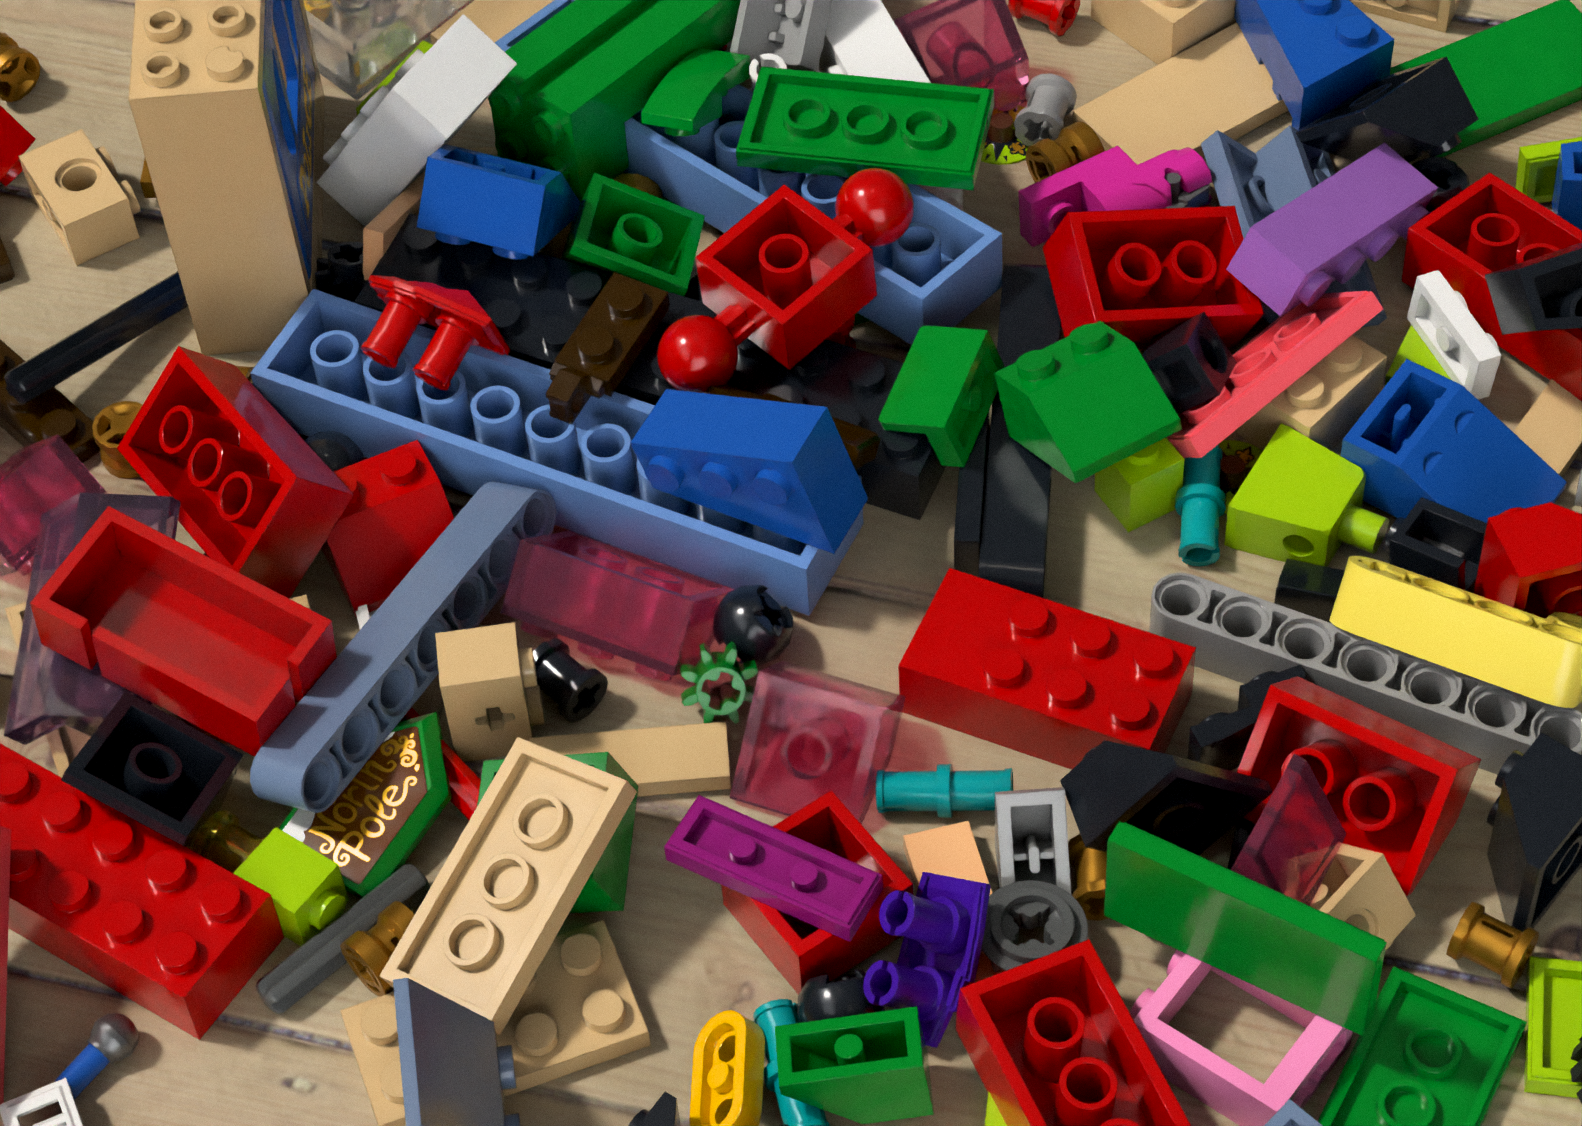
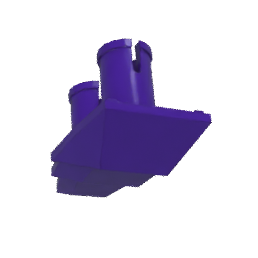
[863,872,991,1048]

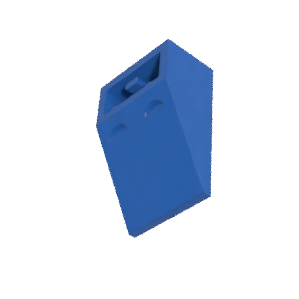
[417,144,580,259]
[1340,359,1567,523]

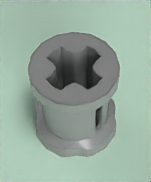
[1014,73,1077,147]

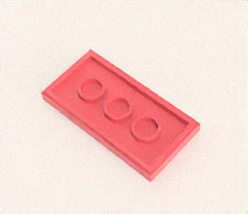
[1166,291,1383,458]

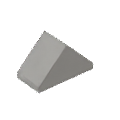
[995,787,1071,929]

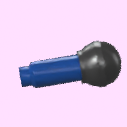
[55,1013,139,1105]

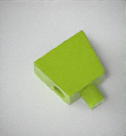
[1224,424,1389,567]

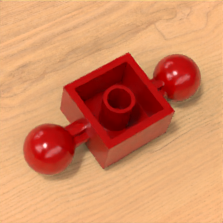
[657,168,914,393]

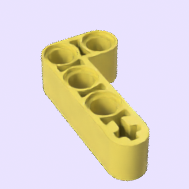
[1329,556,1582,708]

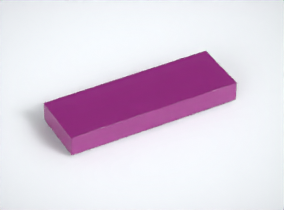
[664,795,883,942]

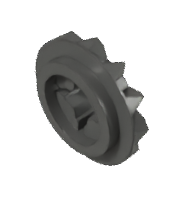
[981,880,1088,972]

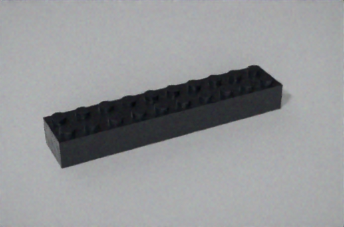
[355,213,946,520]

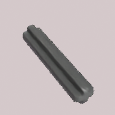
[255,864,430,1014]

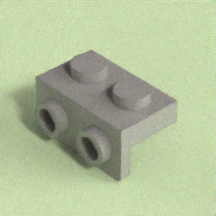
[730,0,832,71]

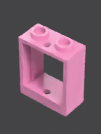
[1130,950,1353,1126]

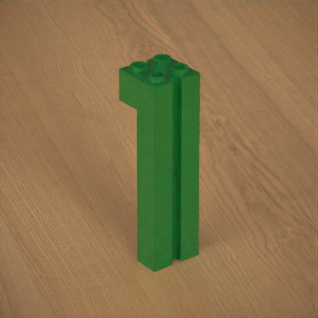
[488,0,741,203]

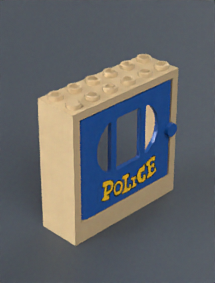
[128,0,325,355]

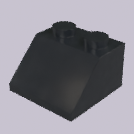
[1296,56,1479,163]
[61,691,244,847]
[1487,733,1582,932]
[1060,740,1273,856]

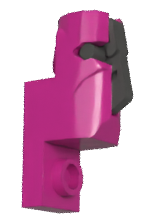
[1018,146,1212,247]

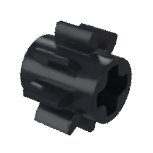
[315,241,367,303]

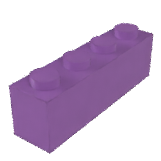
[1226,142,1438,317]

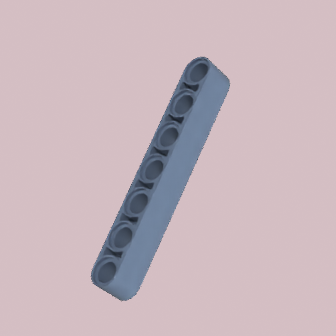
[250,481,556,813]

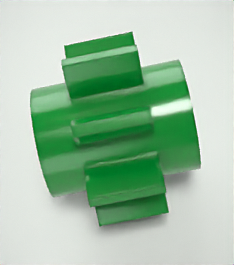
[680,642,759,724]

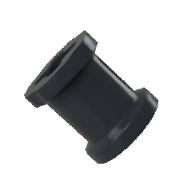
[533,638,608,723]

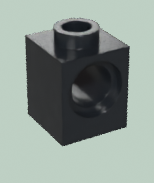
[1142,312,1236,414]

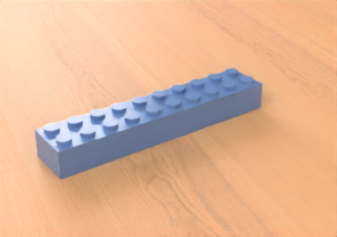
[495,0,1002,345]
[250,289,864,616]

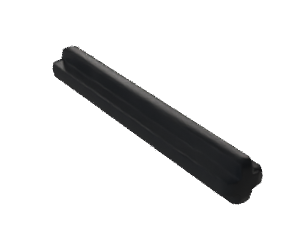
[4,271,188,403]

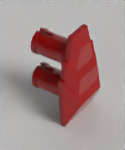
[360,275,510,391]

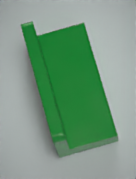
[879,325,1005,468]

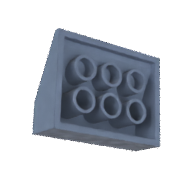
[393,978,521,1126]

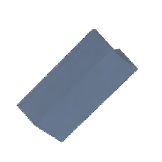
[1201,125,1387,328]

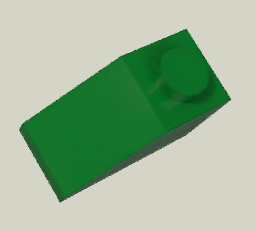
[775,1006,934,1124]

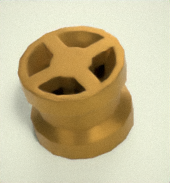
[0,32,40,102]
[92,401,142,479]

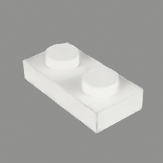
[1407,270,1501,400]

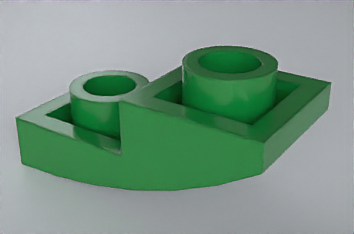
[641,48,750,137]

